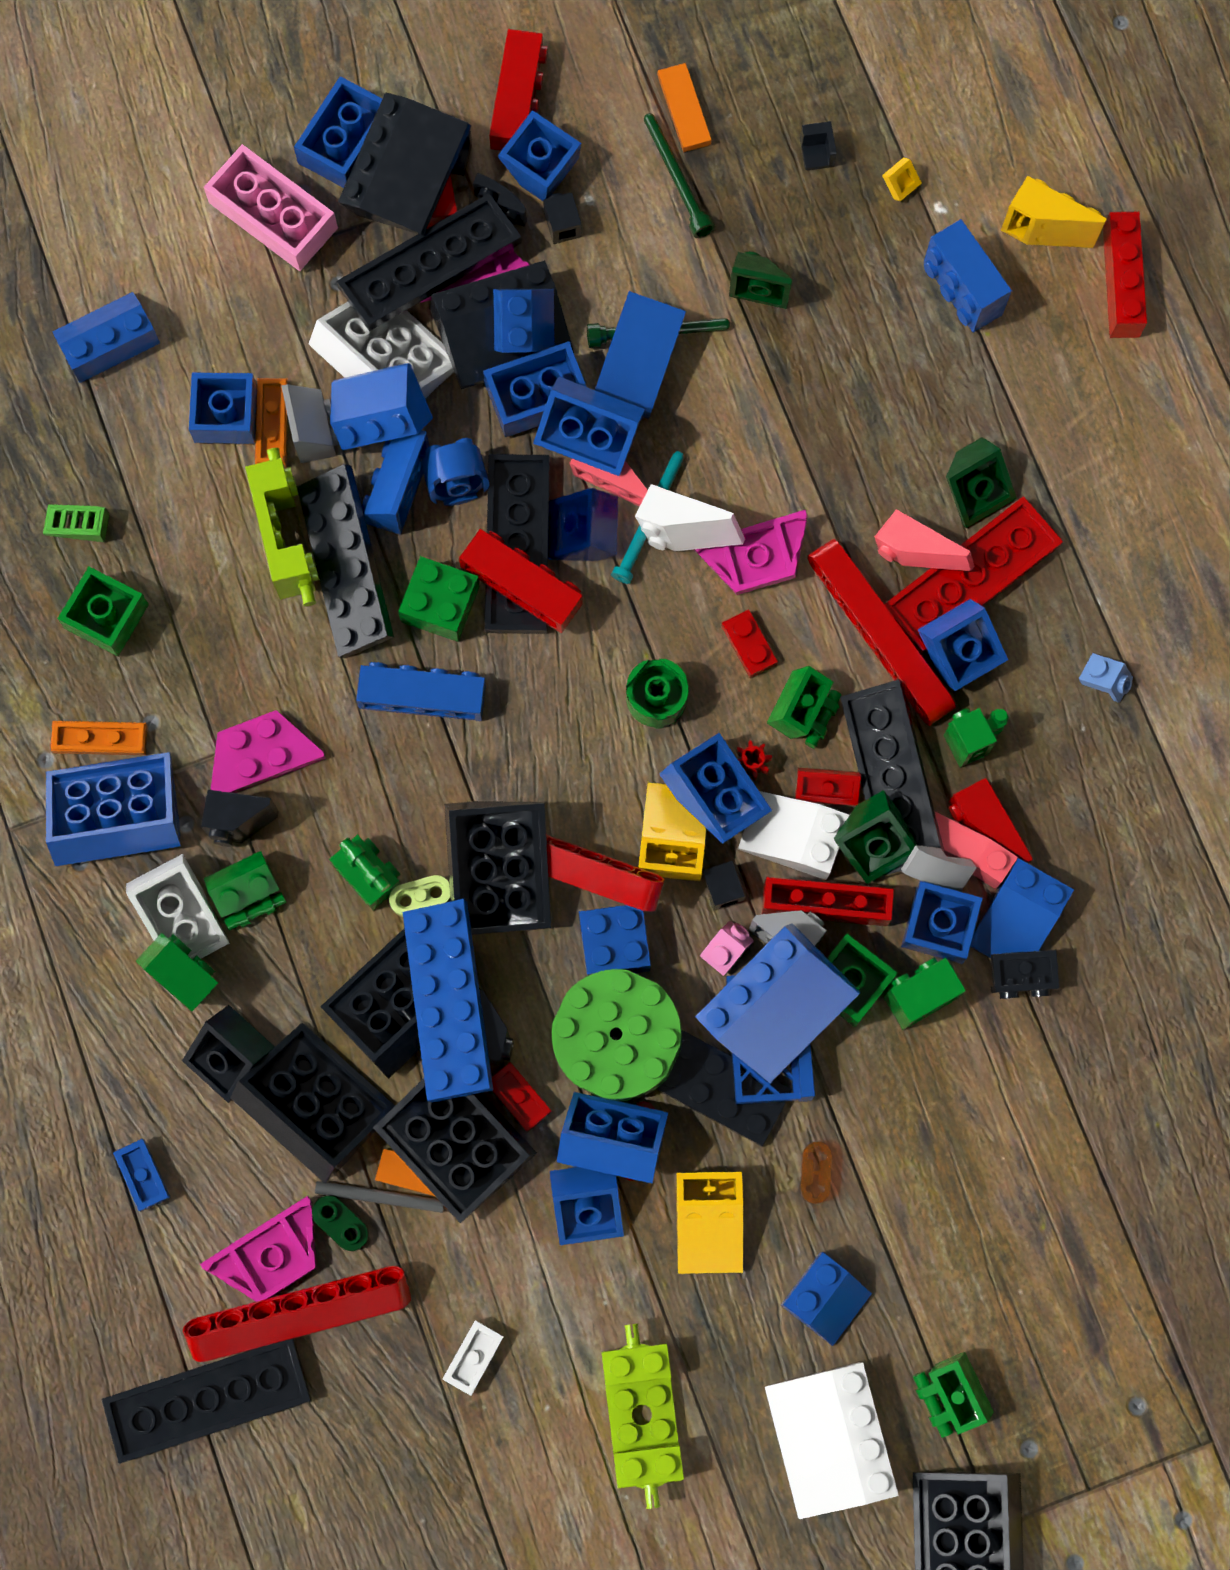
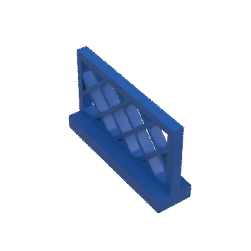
[726,975,815,1104]

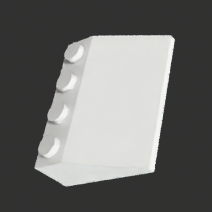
[308,302,454,399]
[765,1362,899,1519]

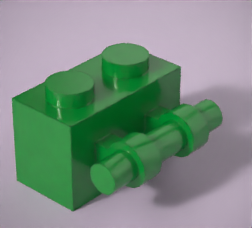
[767,666,842,749]
[943,708,1009,768]
[329,834,401,911]
[204,851,287,931]
[912,1352,994,1438]

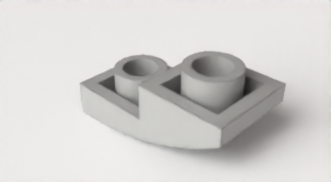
[901,845,977,891]

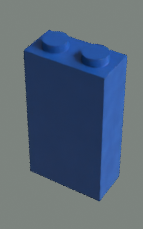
[595,291,686,420]

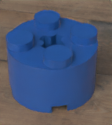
[421,438,489,506]

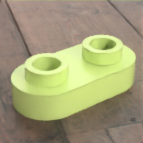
[389,875,450,917]

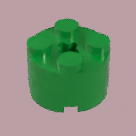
[626,658,689,729]

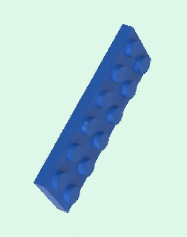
[402,899,493,1103]

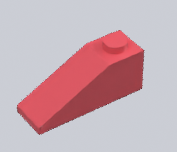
[569,459,648,507]
[874,509,974,571]
[935,812,1018,889]

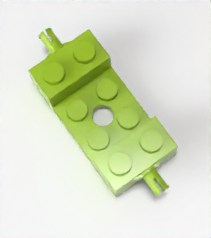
[245,448,319,607]
[601,1324,684,1509]

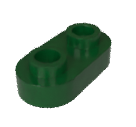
[312,1196,369,1252]

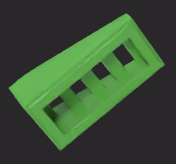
[43,505,109,542]

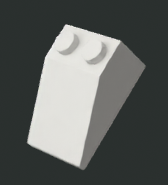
[635,484,745,551]
[738,791,849,880]
[126,854,229,959]

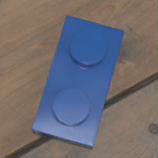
[113,1138,171,1212]

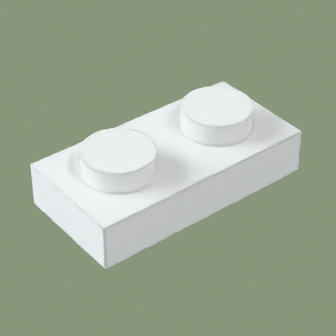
[443,1320,504,1396]

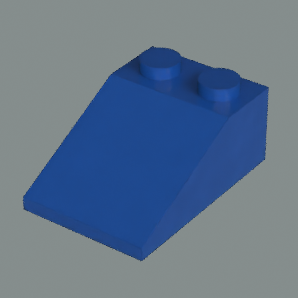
[660,733,772,844]
[970,858,1074,958]

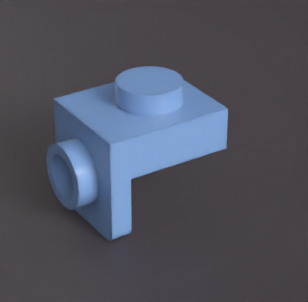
[1079,653,1133,703]

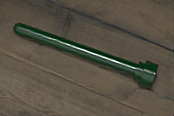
[644,113,715,238]
[587,318,730,348]

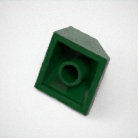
[729,251,792,309]
[946,437,1017,528]
[834,790,917,884]

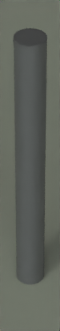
[315,1181,444,1213]

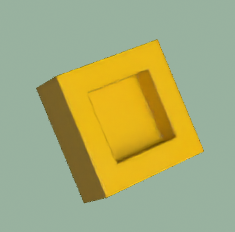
[882,157,922,201]

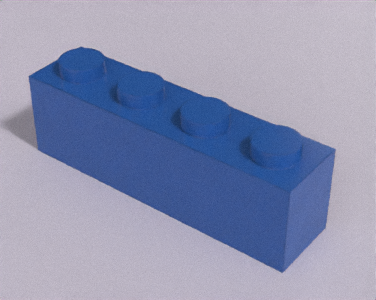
[356,662,486,721]

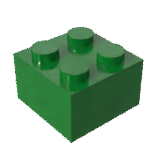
[398,556,480,642]
[57,566,149,657]
[136,933,218,1012]
[827,934,897,1027]
[884,957,966,1030]

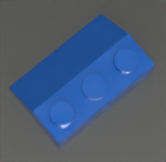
[52,292,160,383]
[330,363,433,450]
[533,377,645,476]
[362,430,429,535]

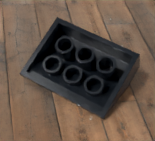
[338,92,472,236]
[430,260,574,389]
[444,801,551,935]
[320,928,481,1079]
[231,1023,395,1184]
[373,1078,537,1223]
[913,1472,1024,1570]

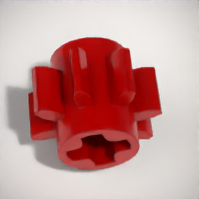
[736,740,772,781]

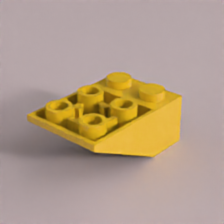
[1001,176,1107,248]
[638,782,706,881]
[676,1172,743,1274]

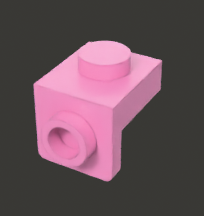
[700,921,754,976]

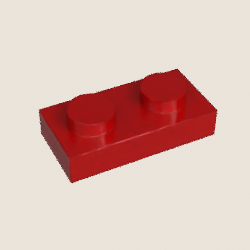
[721,609,778,678]
[795,767,861,806]
[492,1062,552,1133]

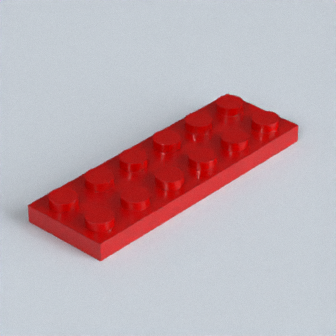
[884,496,1063,654]

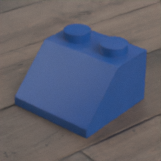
[498,110,581,201]
[493,289,554,353]
[550,1167,624,1245]
[781,1252,872,1346]

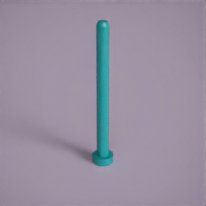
[611,451,684,584]

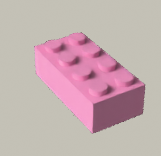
[204,144,338,271]

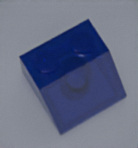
[548,488,618,561]

